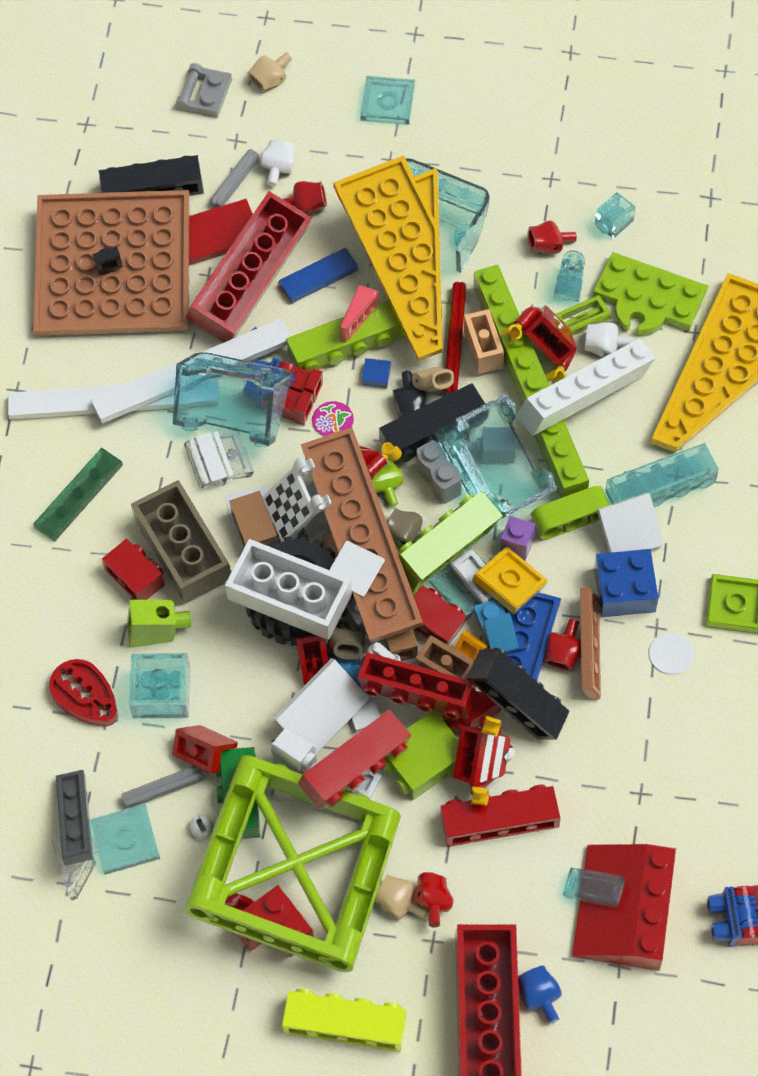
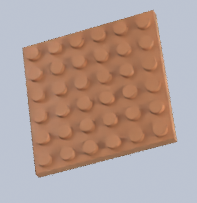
[33,190,190,336]

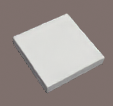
[597,492,664,553]

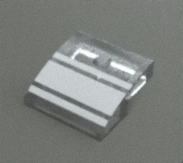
[184,428,254,489]

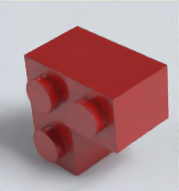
[237,885,314,957]

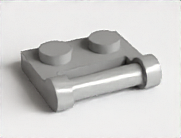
[175,63,232,118]

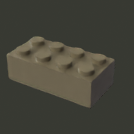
[131,480,231,602]

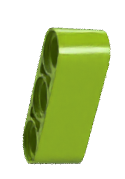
[530,486,610,540]

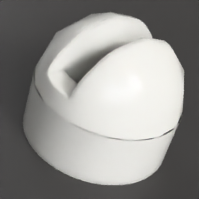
[190,815,213,840]

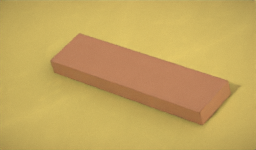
[580,587,601,700]

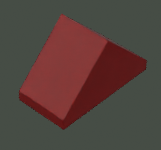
[296,634,328,686]

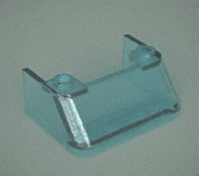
[406,158,490,273]

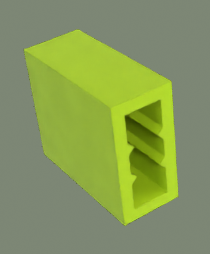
[383,710,459,800]

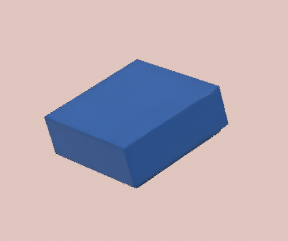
[362,358,391,388]

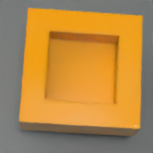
[454,631,489,660]

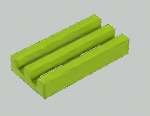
[556,295,611,336]

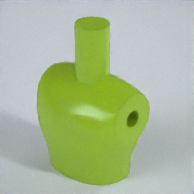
[372,459,403,507]

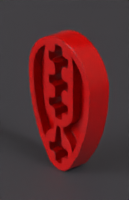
[49,659,118,727]

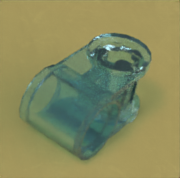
[553,250,585,302]

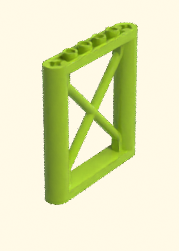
[184,755,401,972]

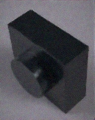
[92,246,123,275]

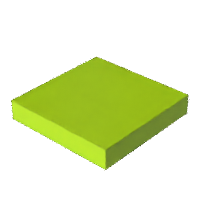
[706,574,758,634]

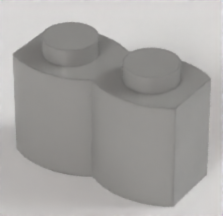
[417,440,461,504]

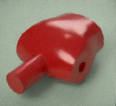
[283,181,327,215]
[527,220,577,254]
[544,619,581,671]
[414,872,453,928]

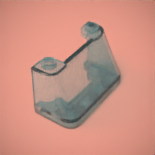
[172,352,291,447]
[438,393,558,519]

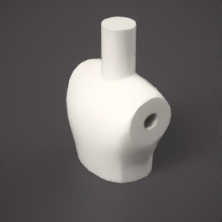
[260,139,295,186]
[585,322,634,358]

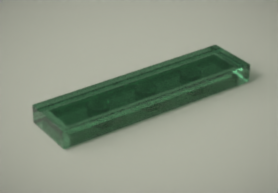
[33,447,123,542]

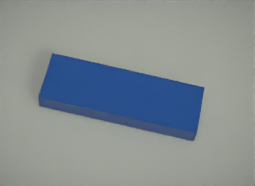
[279,247,358,304]

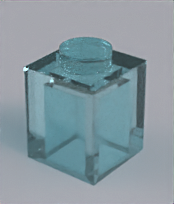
[595,192,636,239]

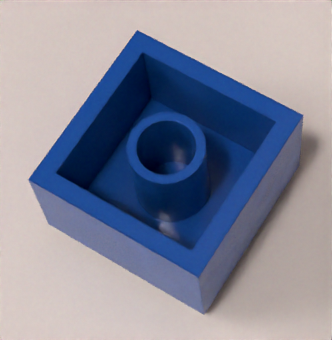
[594,549,659,617]

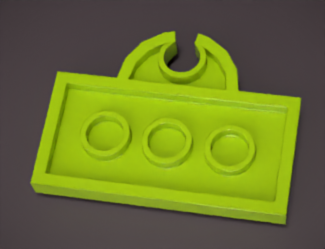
[593,252,708,336]

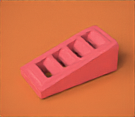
[340,285,378,342]

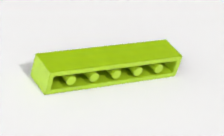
[286,300,442,371]

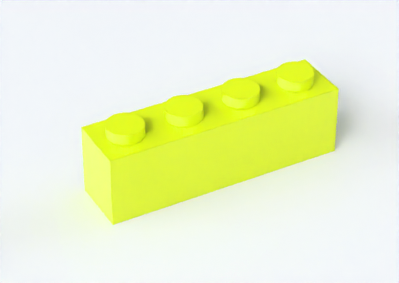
[282,989,407,1052]

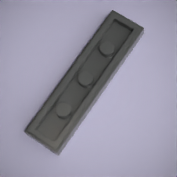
[56,770,93,866]

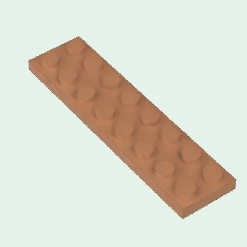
[301,427,423,644]

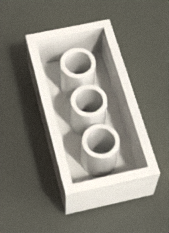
[225,539,352,640]

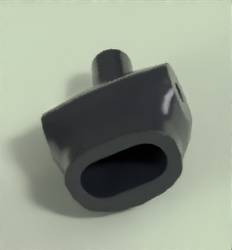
[392,371,427,418]

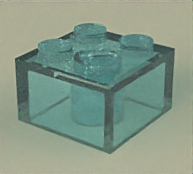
[129,653,190,718]

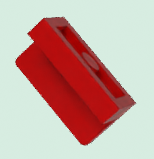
[172,725,238,774]

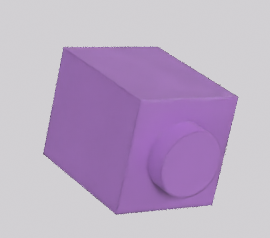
[500,516,535,561]

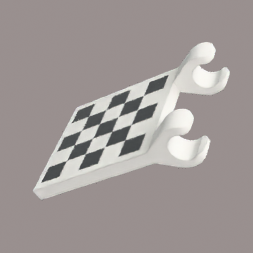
[262,458,331,542]

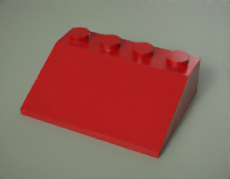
[572,844,676,971]

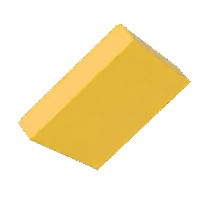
[472,546,548,614]

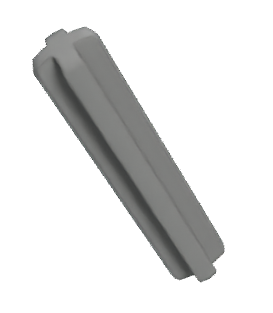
[210,149,259,208]
[121,766,203,809]

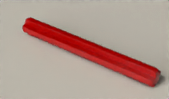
[443,281,466,395]

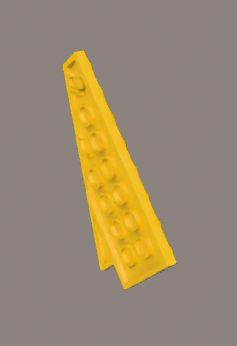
[333,155,443,362]
[651,273,758,453]

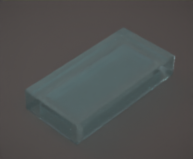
[562,867,625,907]

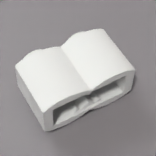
[271,728,317,774]

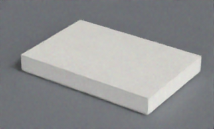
[273,658,370,755]

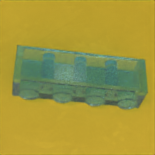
[605,443,719,507]

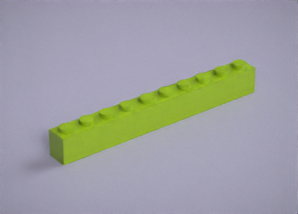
[473,264,589,498]

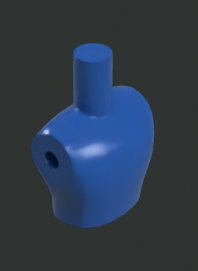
[518,965,562,1024]

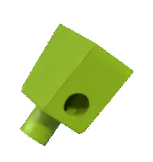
[127,600,191,648]

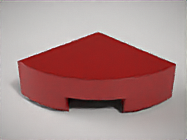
[225,893,254,911]

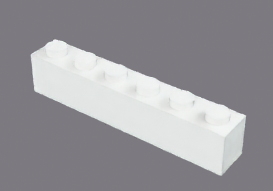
[516,339,655,436]

